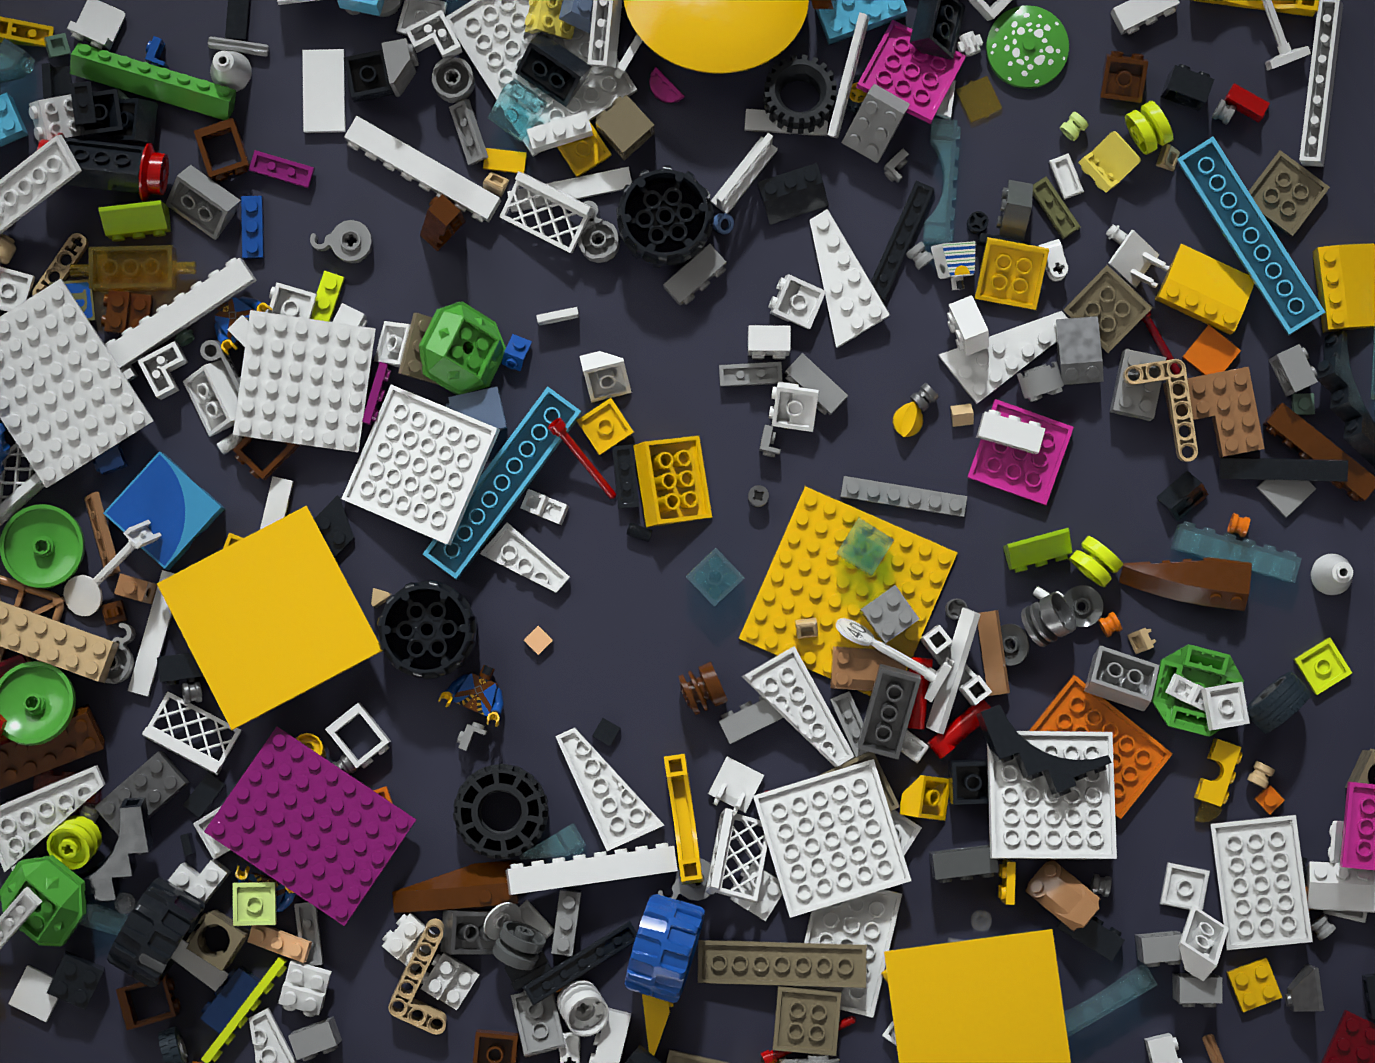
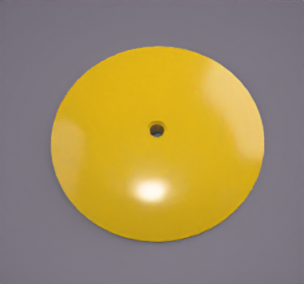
[623,0,809,74]

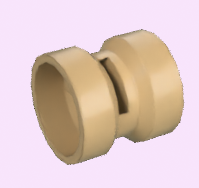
[1247,761,1275,789]

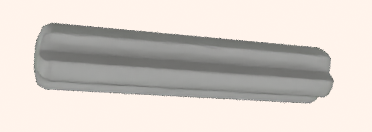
[208,37,269,57]

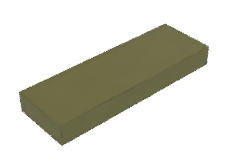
[1033,176,1081,239]

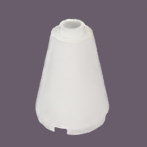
[210,51,252,92]
[1310,554,1353,595]

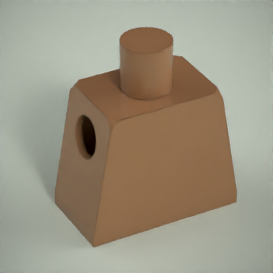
[114,573,158,604]

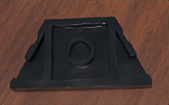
[314,495,355,558]

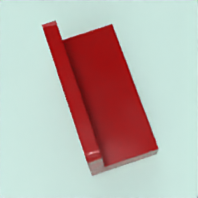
[1224,83,1270,123]

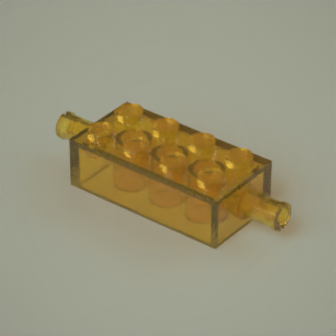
[70,245,197,292]

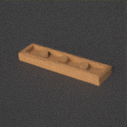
[84,492,121,577]
[978,610,1010,696]

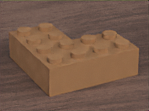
[1163,367,1264,457]

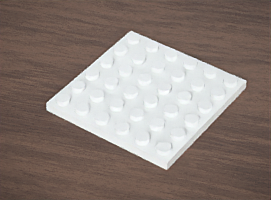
[233,310,376,452]
[342,385,500,545]
[987,731,1117,859]
[753,759,911,918]

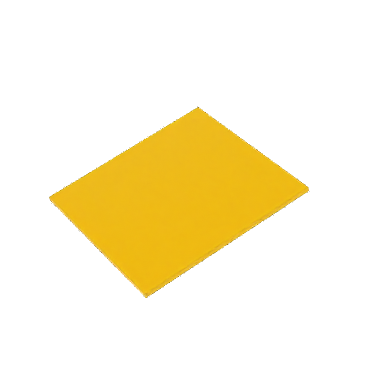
[739,486,957,696]
[157,506,383,730]
[884,929,1071,1063]

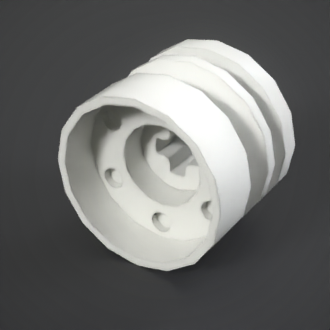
[557,980,609,1036]

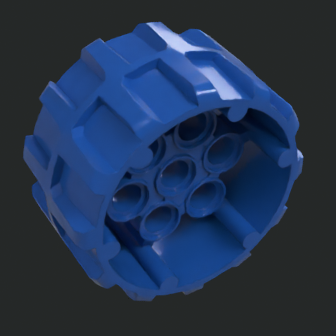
[625,894,705,1003]

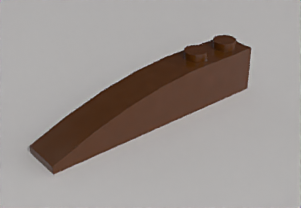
[1119,557,1252,611]
[392,860,519,913]

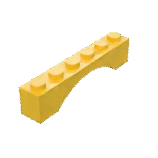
[1191,0,1319,17]
[664,754,704,885]

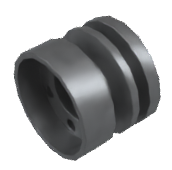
[1021,592,1076,647]

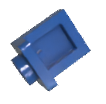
[145,36,169,69]
[502,334,532,371]

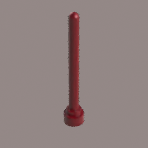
[1140,310,1180,375]

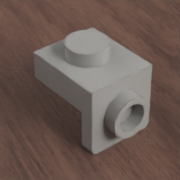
[457,722,488,751]

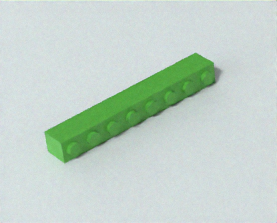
[70,43,236,120]

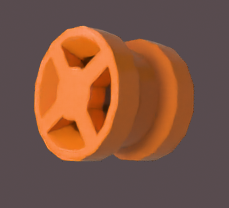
[1227,513,1250,538]
[1098,612,1123,638]

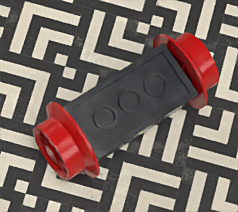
[37,133,169,202]

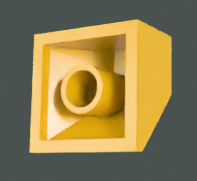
[899,775,949,821]

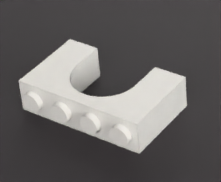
[920,625,992,705]

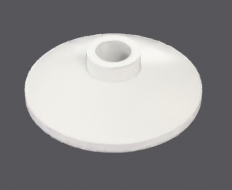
[484,902,521,940]

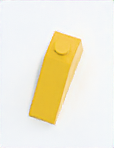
[0,16,54,47]
[642,994,673,1056]

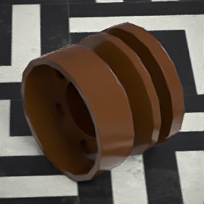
[678,662,728,715]

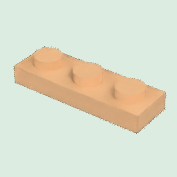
[247,925,312,963]

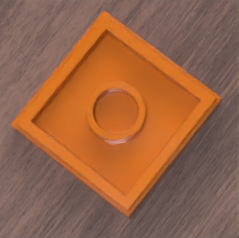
[1182,325,1241,375]

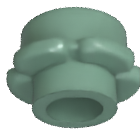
[175,328,195,347]

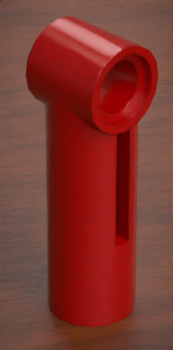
[907,657,933,730]
[927,699,991,759]

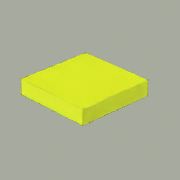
[1293,637,1352,695]

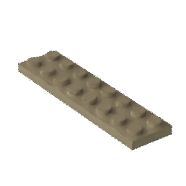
[698,940,867,988]

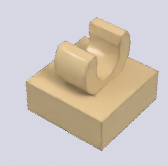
[1127,628,1156,654]

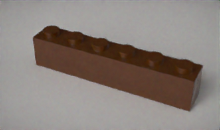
[1263,403,1375,502]

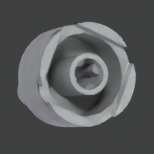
[432,57,475,103]
[1017,362,1064,401]

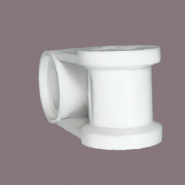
[1038,239,1068,281]
[559,1032,580,1063]

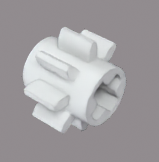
[957,31,983,57]

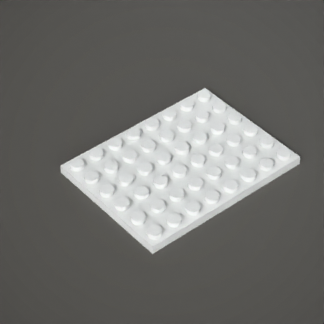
[446,0,637,157]
[0,279,154,488]

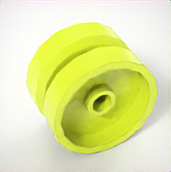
[1125,101,1173,155]
[1069,536,1124,587]
[47,815,102,870]

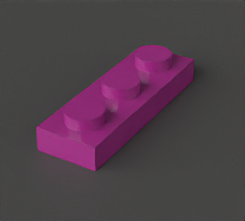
[249,150,315,189]
[362,362,391,425]

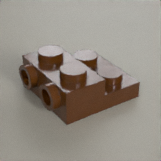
[1100,51,1148,103]
[101,290,153,335]

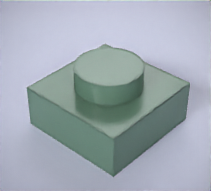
[44,33,71,59]
[1291,393,1315,415]

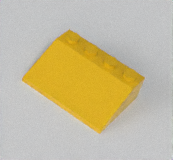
[1155,244,1255,335]
[1312,244,1375,333]
[633,436,712,527]

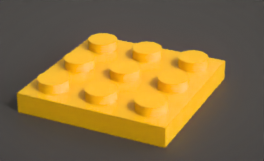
[975,237,1049,310]

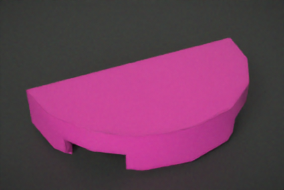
[650,67,684,103]

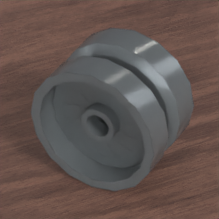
[492,921,546,970]

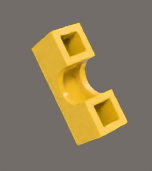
[1194,739,1242,807]

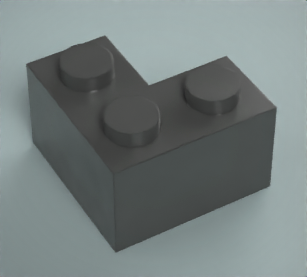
[996,180,1033,241]

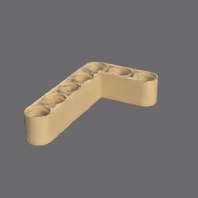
[1123,359,1198,462]
[388,919,447,1035]

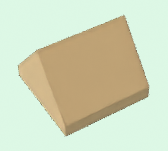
[1156,144,1180,171]
[483,172,509,197]
[950,404,974,427]
[371,588,392,608]
[795,618,818,639]

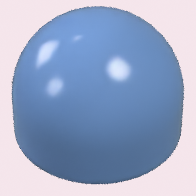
[713,213,734,234]

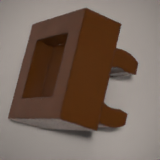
[101,600,128,626]

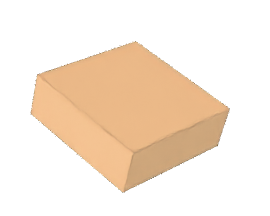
[524,626,553,655]

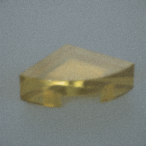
[1194,801,1223,822]

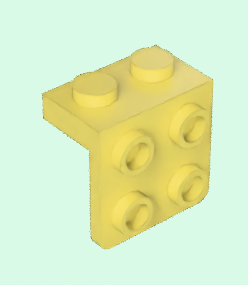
[525,0,575,40]
[1078,131,1141,193]

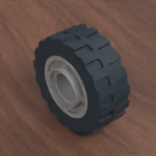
[158,1026,189,1063]

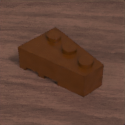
[420,194,466,251]

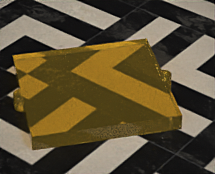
[956,76,1002,123]

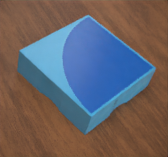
[103,451,225,570]

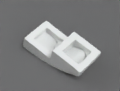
[520,489,569,525]
[1165,674,1205,712]

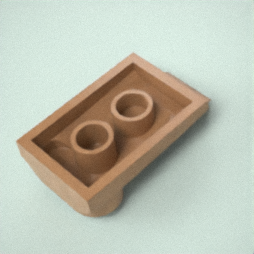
[830,646,906,691]
[1026,859,1101,931]

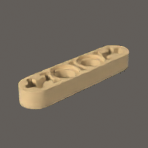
[32,233,88,296]

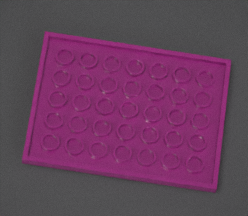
[204,727,416,926]

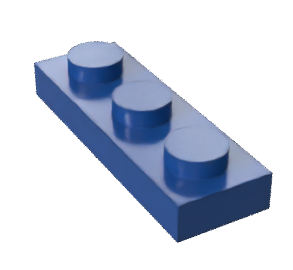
[241,196,264,259]

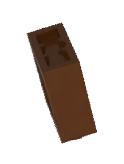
[194,118,250,182]
[233,437,300,480]
[116,974,181,1030]

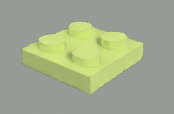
[233,882,277,926]

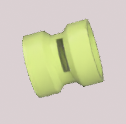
[1059,112,1089,141]

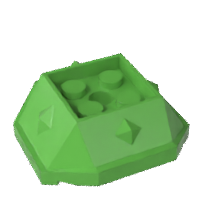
[419,302,506,395]
[1151,644,1244,737]
[0,855,86,946]

